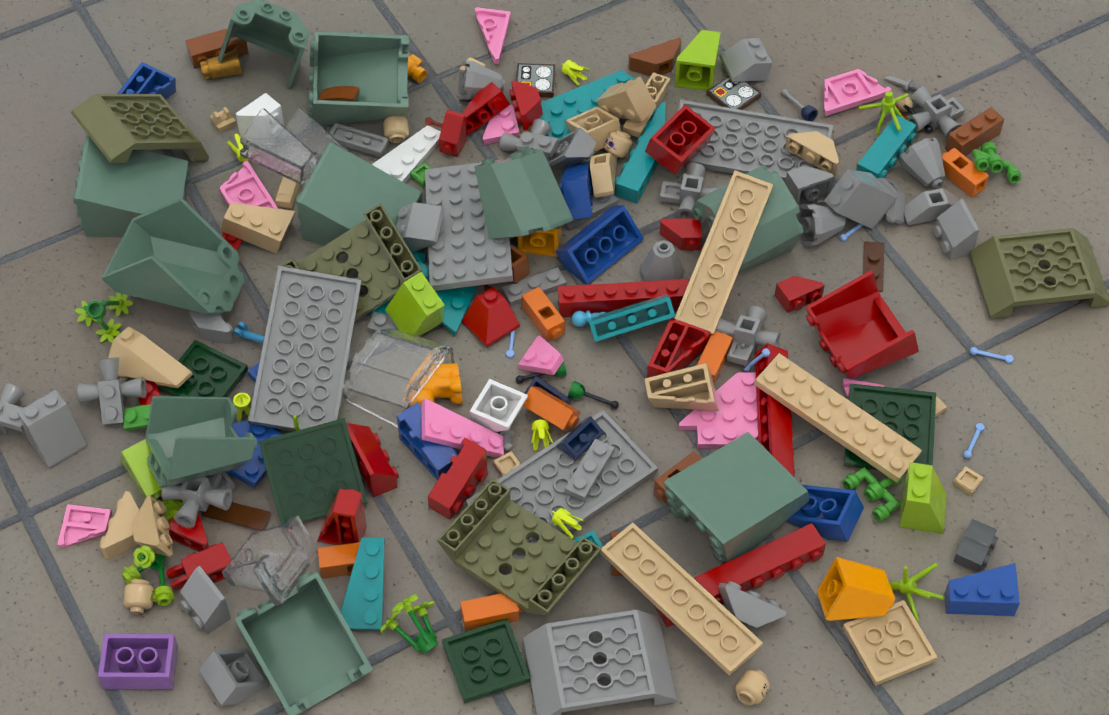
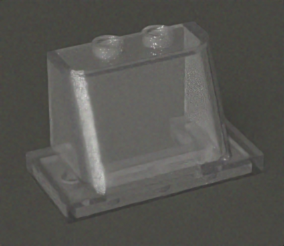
[222,515,318,606]

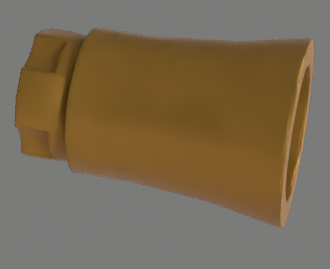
[200,49,243,80]

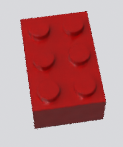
[645,105,716,175]

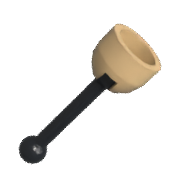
[896,96,933,133]

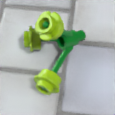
[121,546,175,606]

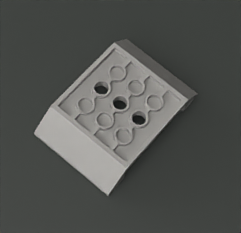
[523,610,677,715]

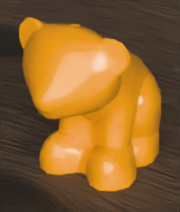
[407,363,463,408]

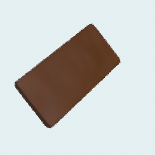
[863,241,884,292]
[202,502,271,531]

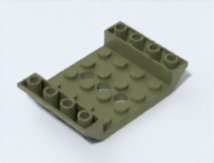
[71,94,209,163]
[275,203,423,322]
[970,228,1109,319]
[437,479,602,615]

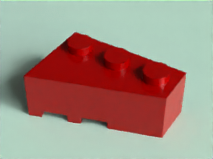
[647,318,711,378]
[428,437,488,520]
[317,489,367,545]

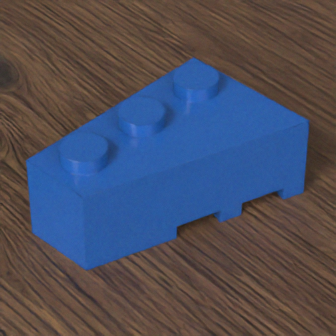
[559,162,593,220]

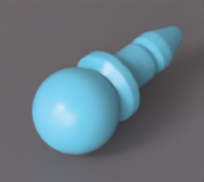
[571,310,607,327]

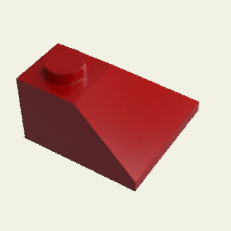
[462,287,520,347]

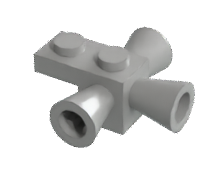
[907,87,965,139]
[500,119,560,158]
[660,163,720,219]
[715,306,781,366]
[77,357,147,425]
[0,383,24,435]
[162,473,233,528]

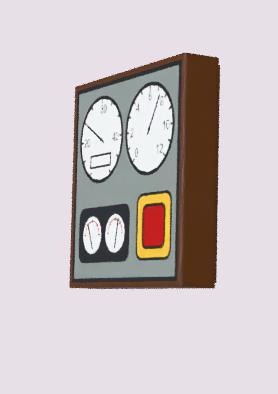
[516,63,555,97]
[707,76,761,110]

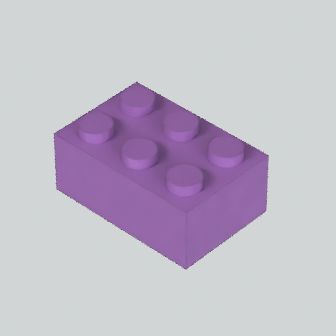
[98,634,178,689]

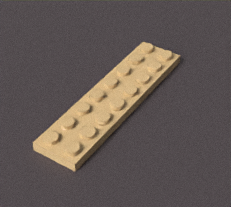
[674,170,773,335]
[754,353,922,483]
[600,523,763,676]

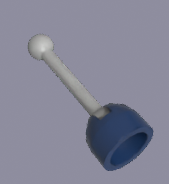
[781,89,818,122]

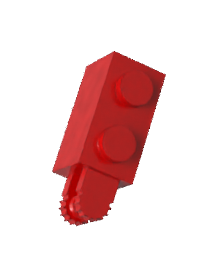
[166,542,235,590]

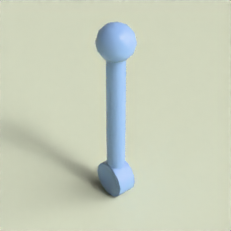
[839,223,863,242]
[506,330,515,358]
[970,347,1014,364]
[743,348,770,372]
[963,423,984,459]

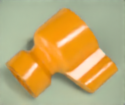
[407,54,427,83]

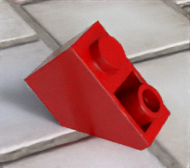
[774,276,825,313]

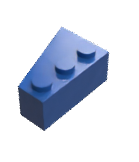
[117,62,176,99]
[397,402,459,480]
[944,563,1020,616]

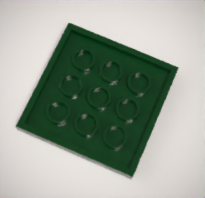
[844,383,936,473]
[258,418,368,527]

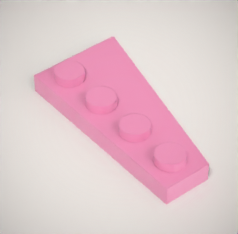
[421,398,504,458]

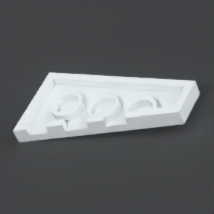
[372,125,441,183]

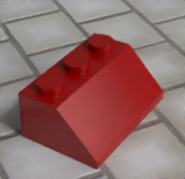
[346,423,399,498]

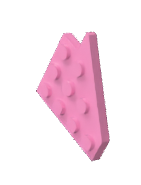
[678,372,758,449]

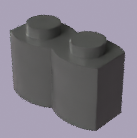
[953,519,998,572]

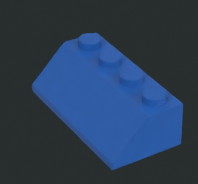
[555,205,644,285]

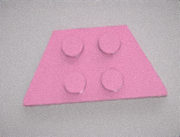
[824,69,892,116]
[219,161,278,209]

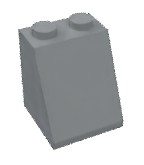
[824,169,897,229]
[17,390,87,469]

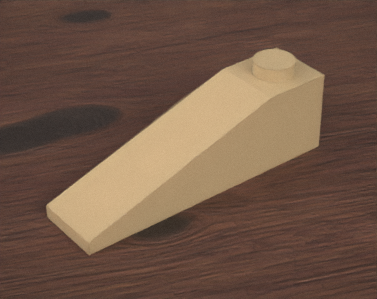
[108,326,193,388]

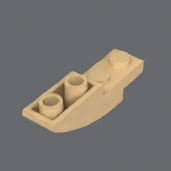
[622,73,671,138]

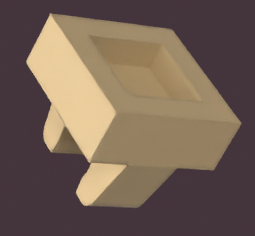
[210,107,237,134]

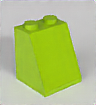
[674,30,721,91]
[385,272,445,344]
[120,439,183,500]
[899,462,947,534]

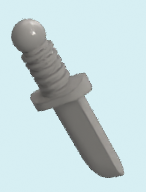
[884,76,924,91]
[499,427,515,451]

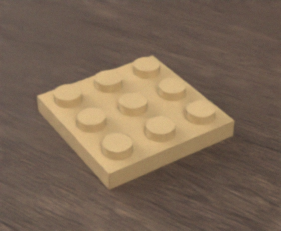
[842,600,938,686]

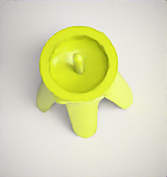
[561,60,589,86]
[227,134,253,162]
[233,393,252,422]
[531,419,553,451]
[552,508,584,539]

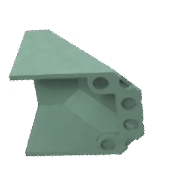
[101,198,245,314]

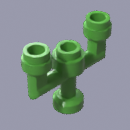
[972,142,1021,184]
[842,466,903,522]

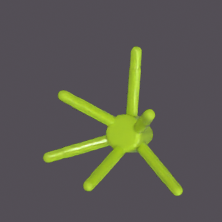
[859,91,908,135]
[890,563,945,622]

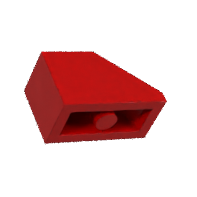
[439,110,467,157]
[659,218,702,251]
[168,507,209,552]

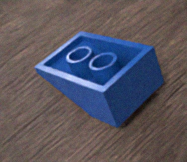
[785,485,864,542]

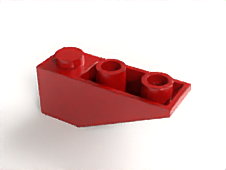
[462,82,510,137]

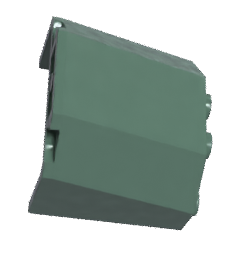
[217,0,310,89]
[474,146,573,239]
[692,165,803,273]
[146,396,257,487]

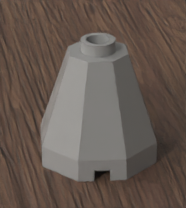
[458,60,505,101]
[899,138,945,189]
[796,204,846,246]
[640,240,684,281]

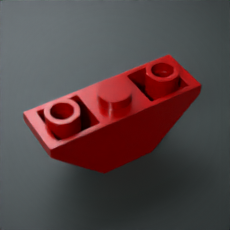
[509,81,543,131]

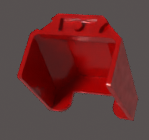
[805,270,919,379]

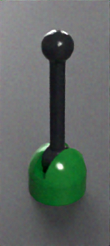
[516,361,567,384]
[568,381,619,409]

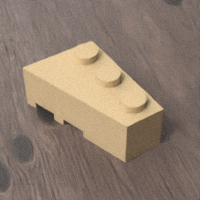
[596,76,657,122]
[221,203,295,254]
[644,363,719,411]

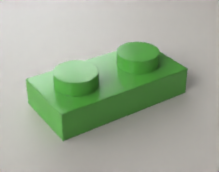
[123,404,151,431]

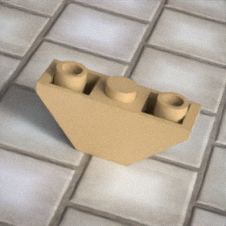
[785,131,839,177]
[590,153,617,198]
[100,491,139,559]
[132,495,173,557]

